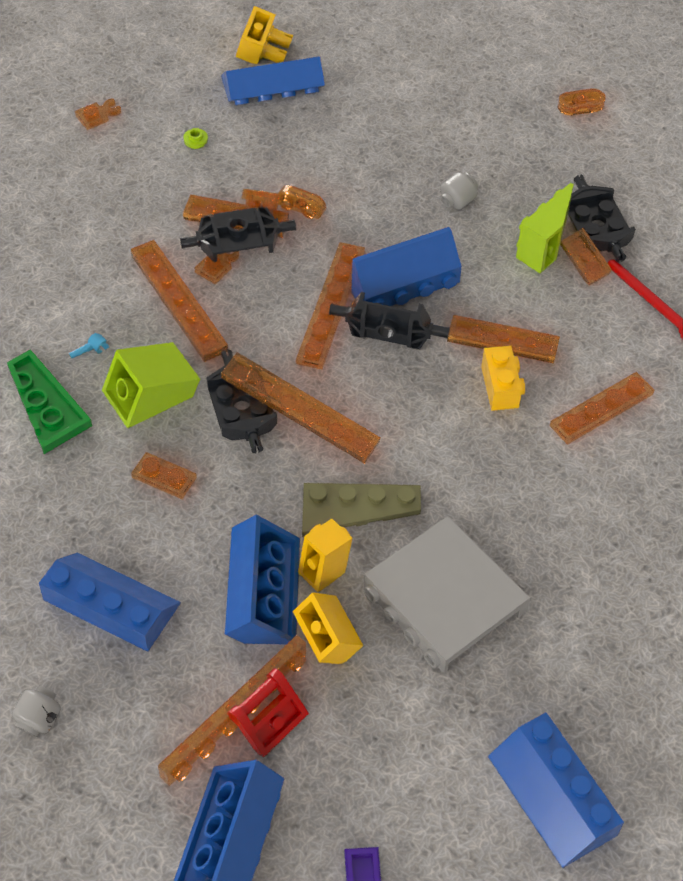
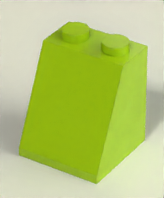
[102,342,200,428]

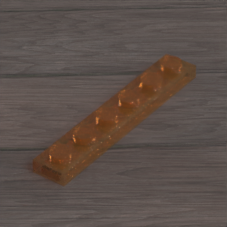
[130,240,228,362]
[296,242,365,370]
[221,352,381,464]
[158,635,306,786]

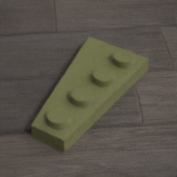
[302,483,421,537]

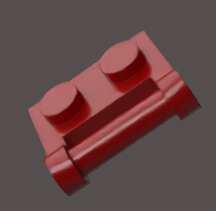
[227,668,309,757]

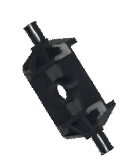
[568,175,636,262]
[180,206,296,262]
[329,292,450,350]
[206,349,277,454]

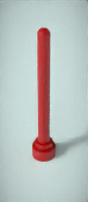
[607,259,683,340]

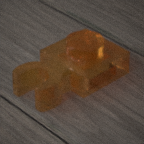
[75,98,121,130]
[194,251,239,284]

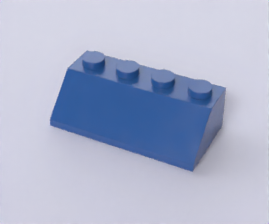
[221,56,325,106]
[351,227,462,306]
[225,514,300,645]
[39,553,181,652]
[488,712,624,868]
[174,760,285,881]

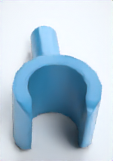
[69,333,109,359]

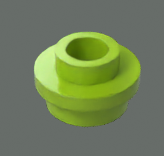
[183,128,208,149]

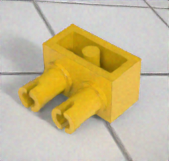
[235,6,293,64]

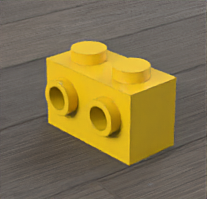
[481,346,525,411]
[298,519,353,592]
[292,592,364,664]

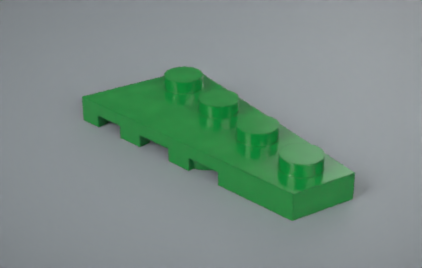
[7,349,92,454]

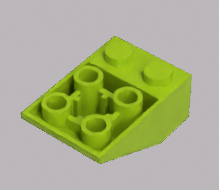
[516,183,574,273]

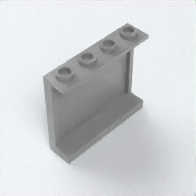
[363,516,530,673]

